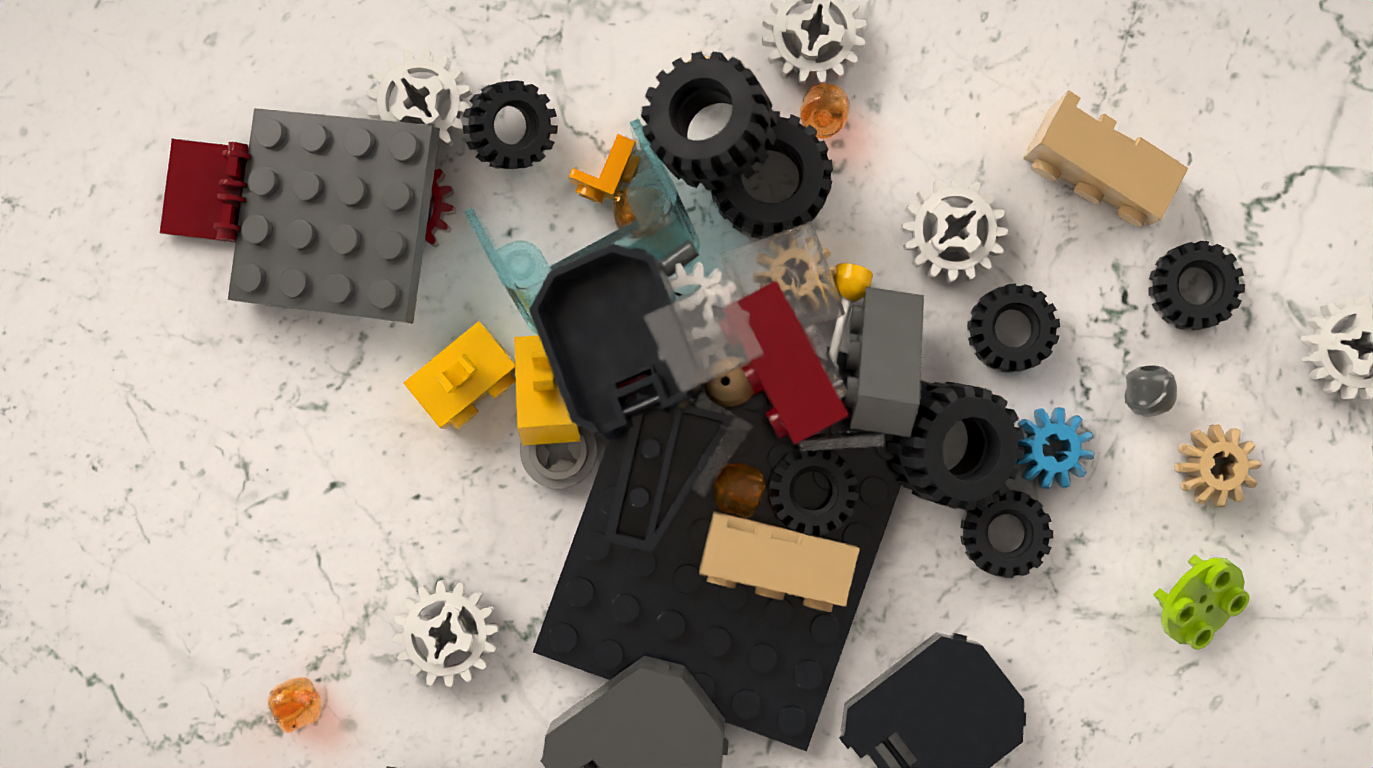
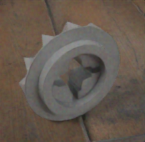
[520,426,598,489]

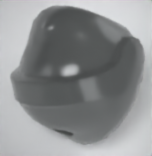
[1124,365,1177,417]

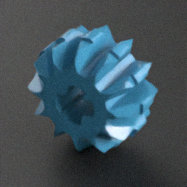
[1015,407,1095,489]

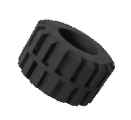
[641,51,777,190]
[711,111,833,240]
[887,381,1024,510]

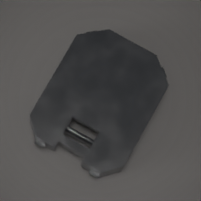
[529,244,706,440]
[839,632,1026,768]

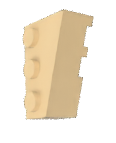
[1023,90,1188,227]
[699,511,860,612]

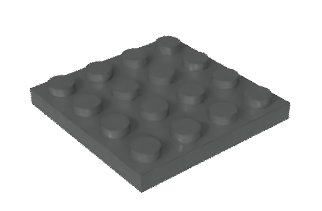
[228,108,440,324]

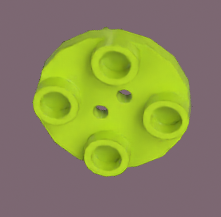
[1153,554,1250,650]

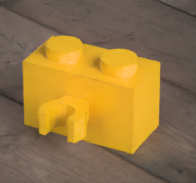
[403,321,516,430]
[514,335,581,446]

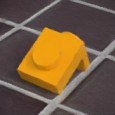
[569,134,641,204]

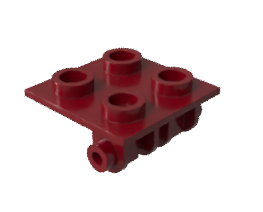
[159,138,251,243]

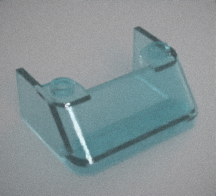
[463,118,700,335]

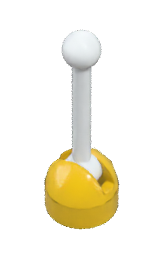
[822,263,873,380]

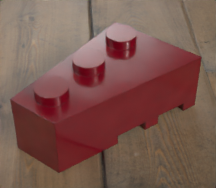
[718,280,849,444]

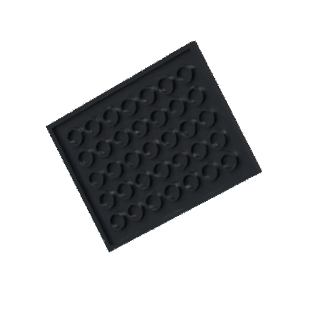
[533,292,931,752]

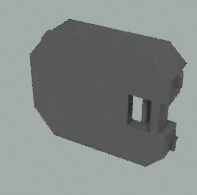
[540,656,729,768]

